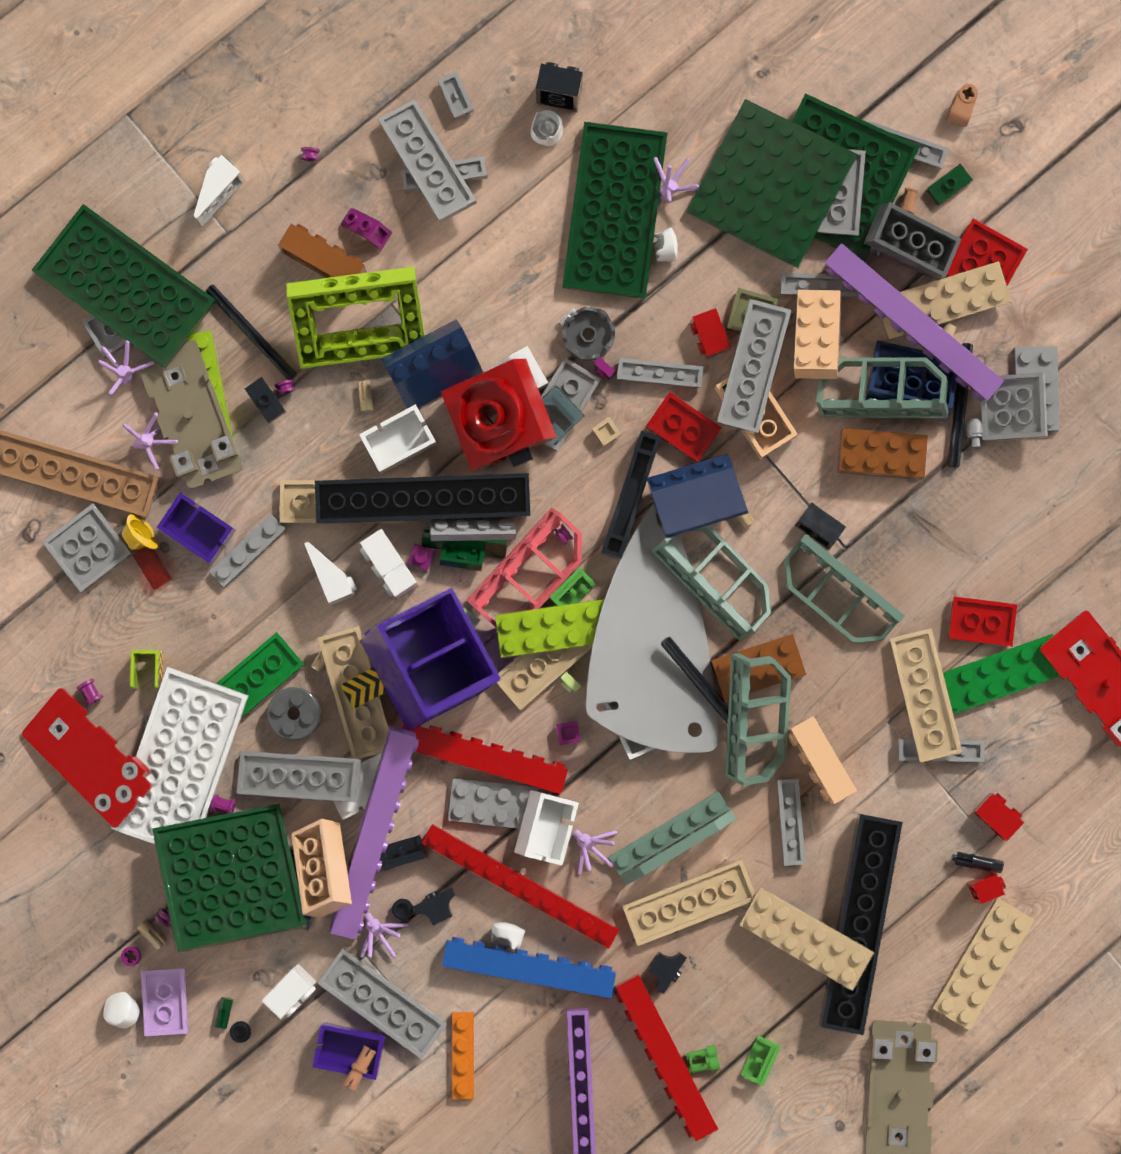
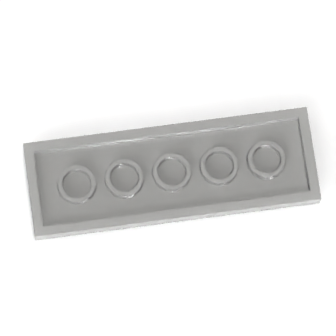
[378,99,477,223]
[717,299,791,434]
[237,751,361,803]
[317,948,447,1059]

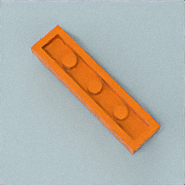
[452,1012,474,1099]

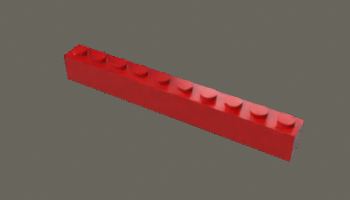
[422,824,619,949]

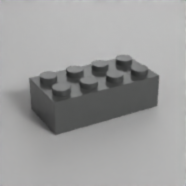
[864,202,961,280]

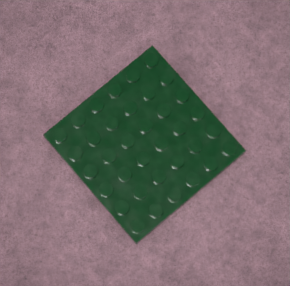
[792,93,920,262]
[686,99,858,269]
[152,804,307,953]

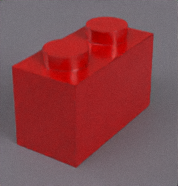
[689,308,731,359]
[972,793,1025,841]
[967,873,1006,904]

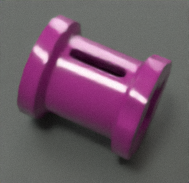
[76,678,104,706]
[210,794,236,814]

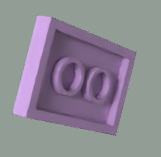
[141,968,189,1036]

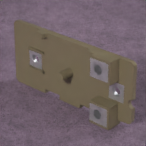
[137,340,243,489]
[865,1020,938,1154]

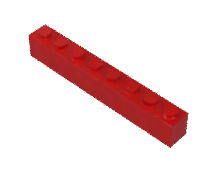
[402,724,568,794]
[614,973,719,1141]

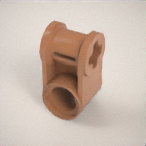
[946,84,978,127]

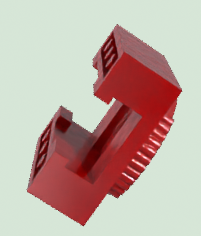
[441,359,557,471]

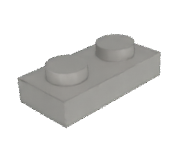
[438,72,474,119]

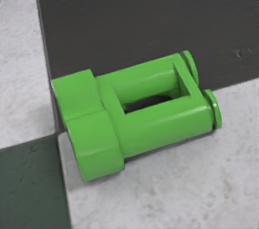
[686,1045,720,1074]

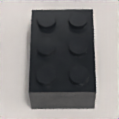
[536,62,583,112]

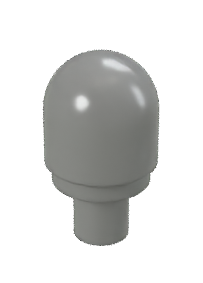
[966,418,983,448]

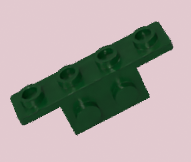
[422,530,507,571]

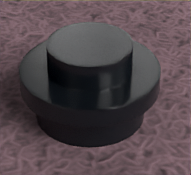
[392,899,413,920]
[230,1021,251,1043]

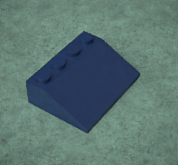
[381,319,483,409]
[865,340,957,423]
[647,454,748,538]

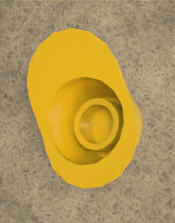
[122,514,158,550]

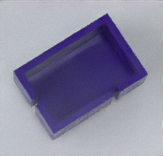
[156,493,236,565]
[312,1022,386,1080]

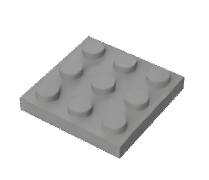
[981,372,1048,441]
[42,503,132,593]

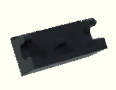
[795,502,846,550]
[381,835,427,870]

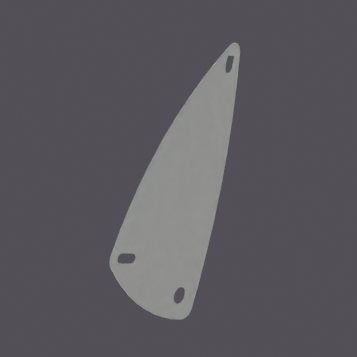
[586,504,719,753]

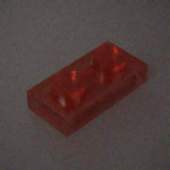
[132,546,173,590]

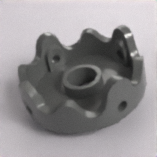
[562,307,615,361]
[267,687,321,741]

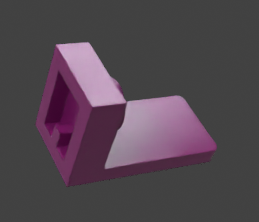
[341,208,392,250]

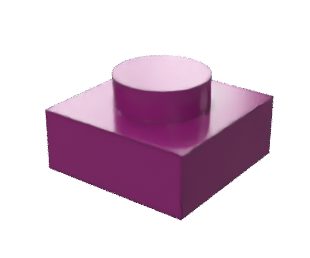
[594,357,615,380]
[408,544,435,571]
[556,721,580,745]

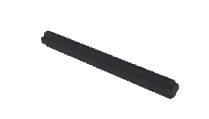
[206,284,297,380]
[948,343,973,468]
[661,636,748,732]

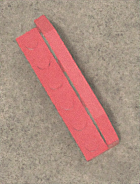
[466,507,582,627]

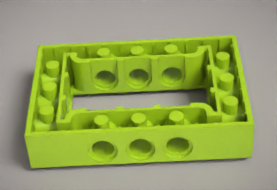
[287,266,425,369]

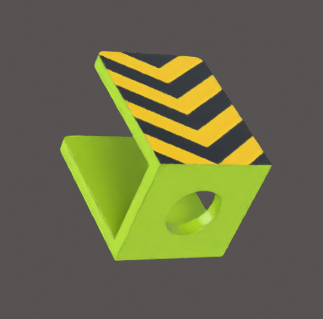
[130,650,163,688]
[341,667,387,709]

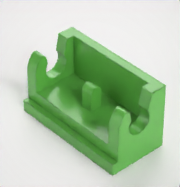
[549,567,596,606]
[740,1035,781,1086]

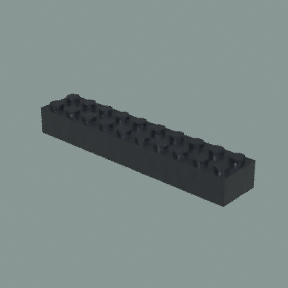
[315,473,531,524]
[819,814,903,1035]

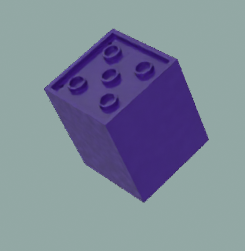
[360,588,501,731]

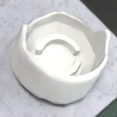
[531,110,564,146]
[654,227,678,262]
[491,922,525,949]
[103,992,140,1029]

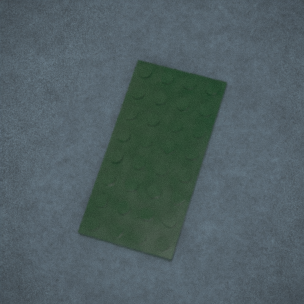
[562,121,668,299]
[32,204,217,368]

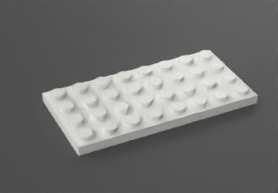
[111,667,248,844]

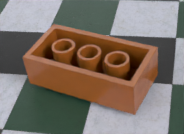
[278,224,367,278]
[837,428,928,480]
[710,634,806,701]

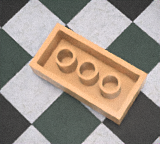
[794,290,841,379]
[715,378,798,460]
[788,716,857,804]
[291,819,352,918]

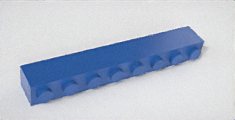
[442,937,616,998]

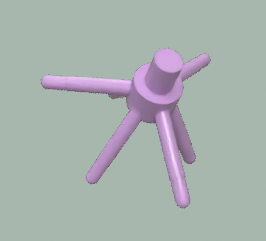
[654,157,699,202]
[98,340,155,396]
[122,412,178,470]
[572,830,617,875]
[360,913,408,958]

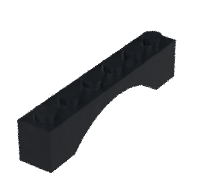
[601,431,661,560]

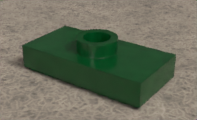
[926,163,973,206]

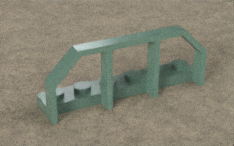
[816,358,948,418]
[651,525,771,641]
[784,534,905,643]
[725,653,791,786]
[609,791,736,886]

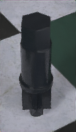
[951,851,1004,873]

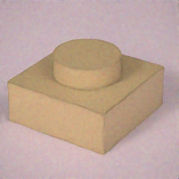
[592,417,621,447]

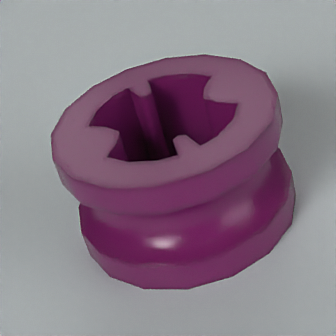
[300,147,320,162]
[274,380,295,396]
[554,524,573,545]
[154,908,171,928]
[121,946,141,966]

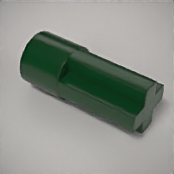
[214,997,234,1029]

